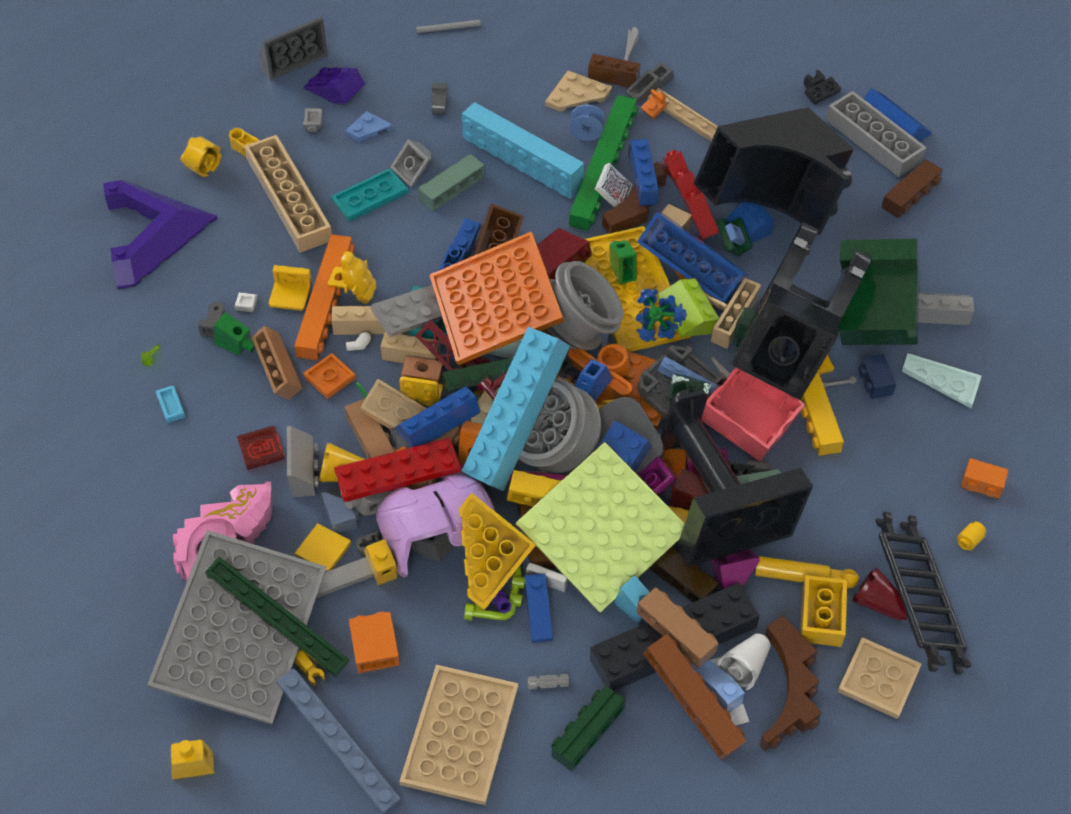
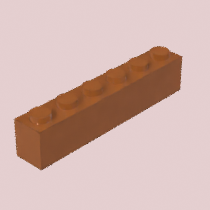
[643,634,746,760]

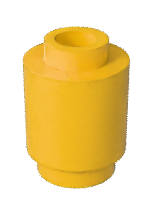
[957,521,986,551]

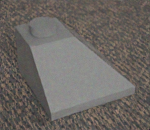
[390,139,431,187]

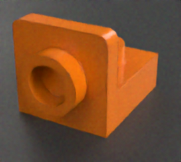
[641,89,667,120]

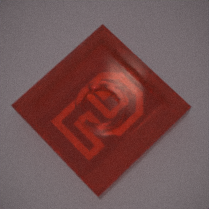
[237,426,285,470]

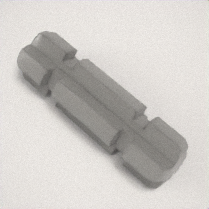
[527,674,569,689]

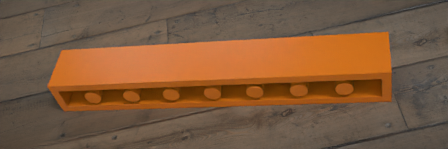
[294,234,355,360]

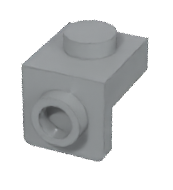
[303,108,323,132]

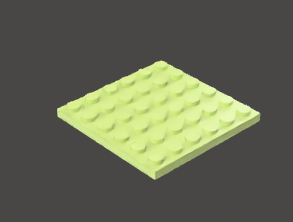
[516,442,685,613]

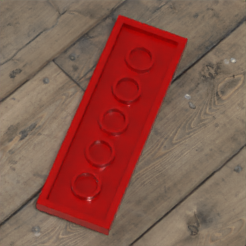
[334,438,461,502]

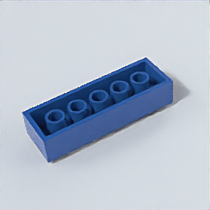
[637,212,749,304]

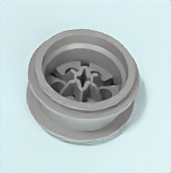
[547,261,623,351]
[518,378,601,474]

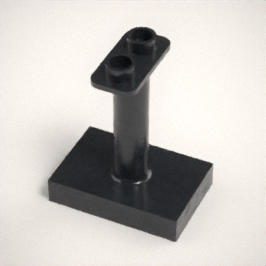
[661,390,813,567]

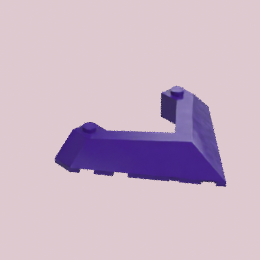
[103,180,217,289]

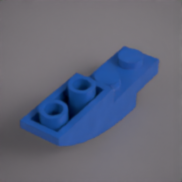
[438,218,481,271]

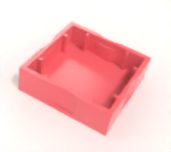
[701,368,805,462]

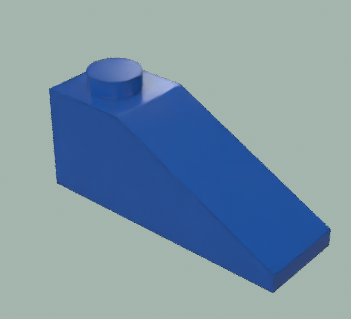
[525,573,553,642]

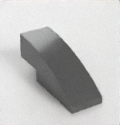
[625,62,675,102]

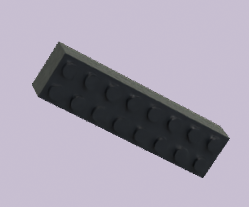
[590,583,760,691]

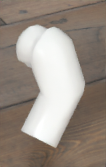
[346,332,371,351]

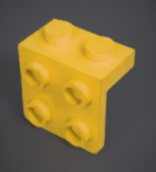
[269,265,312,311]
[399,377,444,407]

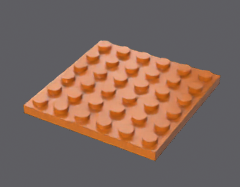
[429,231,564,365]

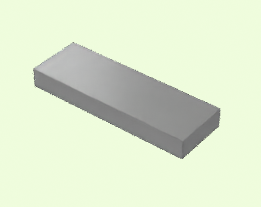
[317,557,374,598]

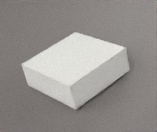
[234,292,258,313]

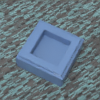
[725,223,745,245]

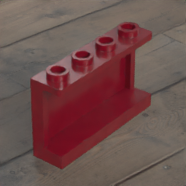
[537,228,592,280]

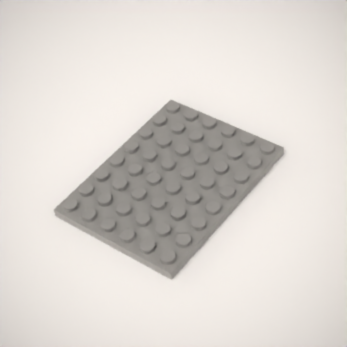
[147,530,326,725]

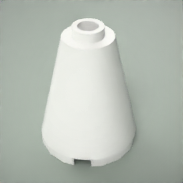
[717,634,771,690]

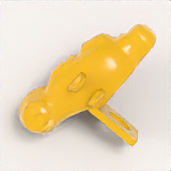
[328,251,376,304]

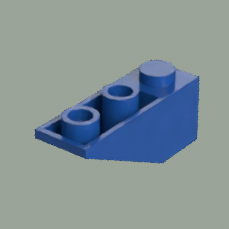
[565,359,613,411]

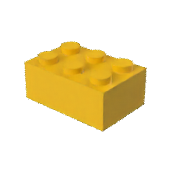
[800,575,847,647]

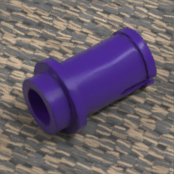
[492,591,511,613]

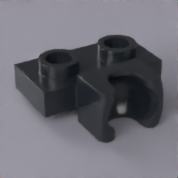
[803,70,841,105]

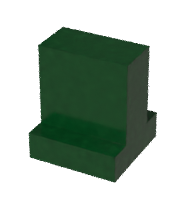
[839,239,921,345]

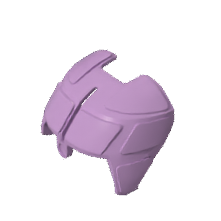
[376,472,496,578]

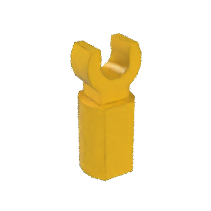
[294,651,325,686]

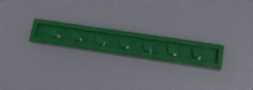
[205,557,350,678]

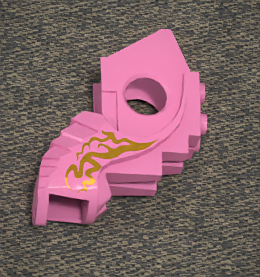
[173,481,273,582]

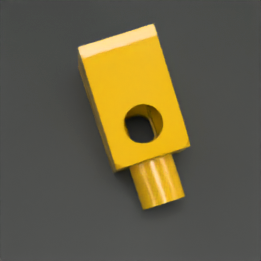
[364,539,397,586]
[171,740,214,780]

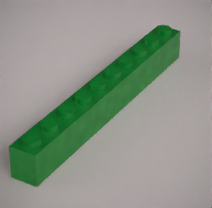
[569,95,639,231]

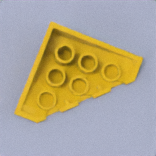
[458,493,536,610]

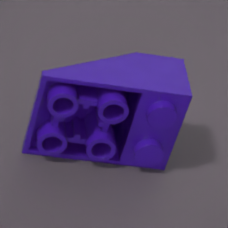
[304,67,365,104]

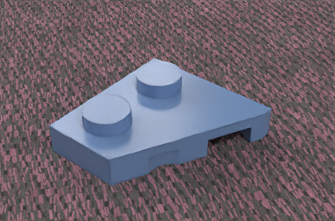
[345,111,392,142]

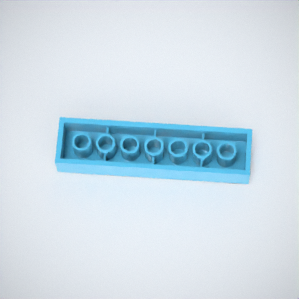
[462,102,584,199]
[461,327,570,491]

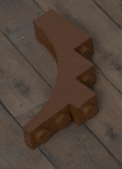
[602,144,668,234]
[759,615,822,752]

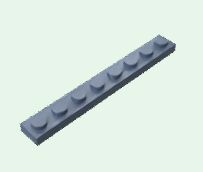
[277,669,401,814]

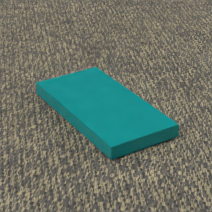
[331,168,409,222]

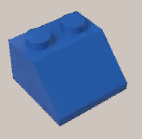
[725,202,774,243]

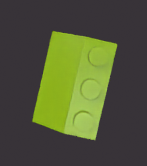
[657,278,719,338]

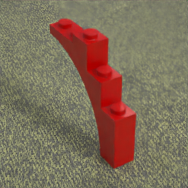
[660,149,719,239]

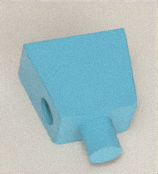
[614,576,650,624]

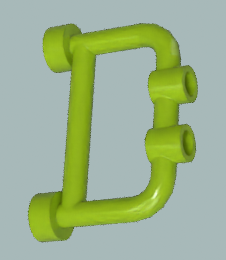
[464,566,525,621]

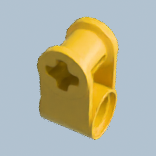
[229,128,259,158]

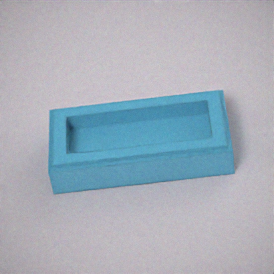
[156,385,185,423]

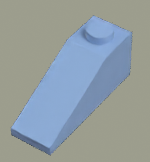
[691,660,745,713]

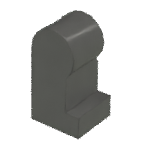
[432,83,448,114]
[198,302,225,338]

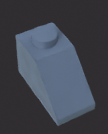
[321,492,359,534]

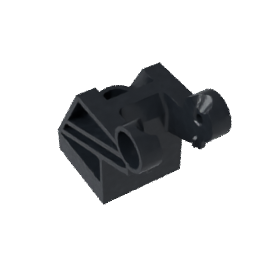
[731,221,872,400]

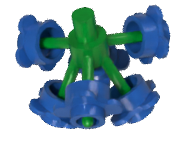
[636,289,687,342]

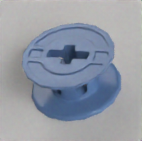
[570,104,605,141]

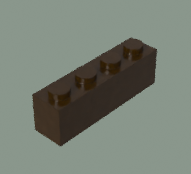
[649,547,719,603]

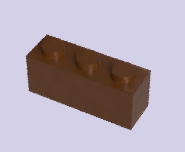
[588,54,641,88]

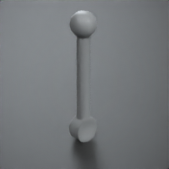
[822,376,857,388]

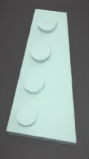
[902,353,981,408]

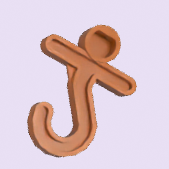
[544,344,635,431]

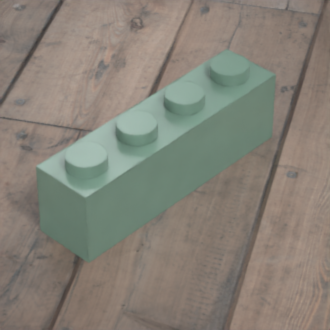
[418,154,485,211]

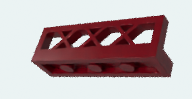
[415,320,476,371]

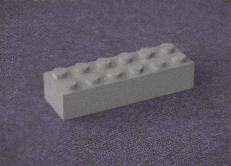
[826,91,927,177]

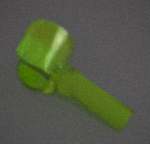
[141,344,160,366]

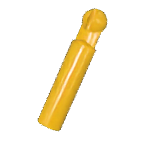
[755,556,859,589]

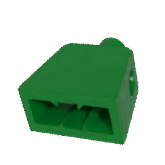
[609,240,637,285]
[214,312,256,355]

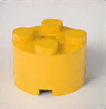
[180,137,222,177]

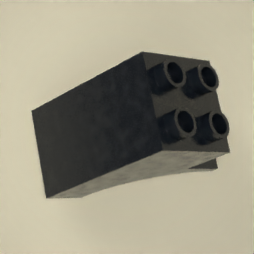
[694,107,854,236]

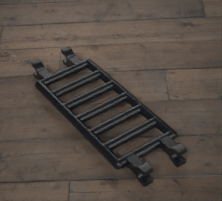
[875,512,972,674]

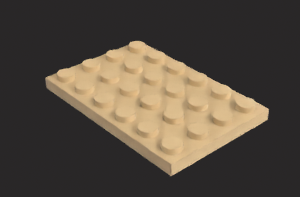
[399,665,519,806]

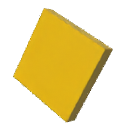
[295,523,351,572]

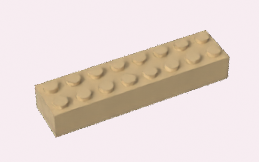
[244,135,332,253]

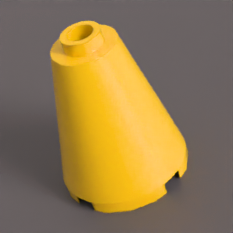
[319,443,365,482]

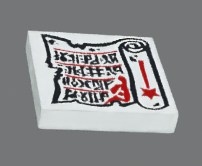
[595,163,633,207]

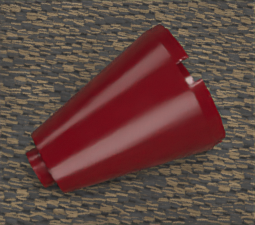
[852,567,907,622]

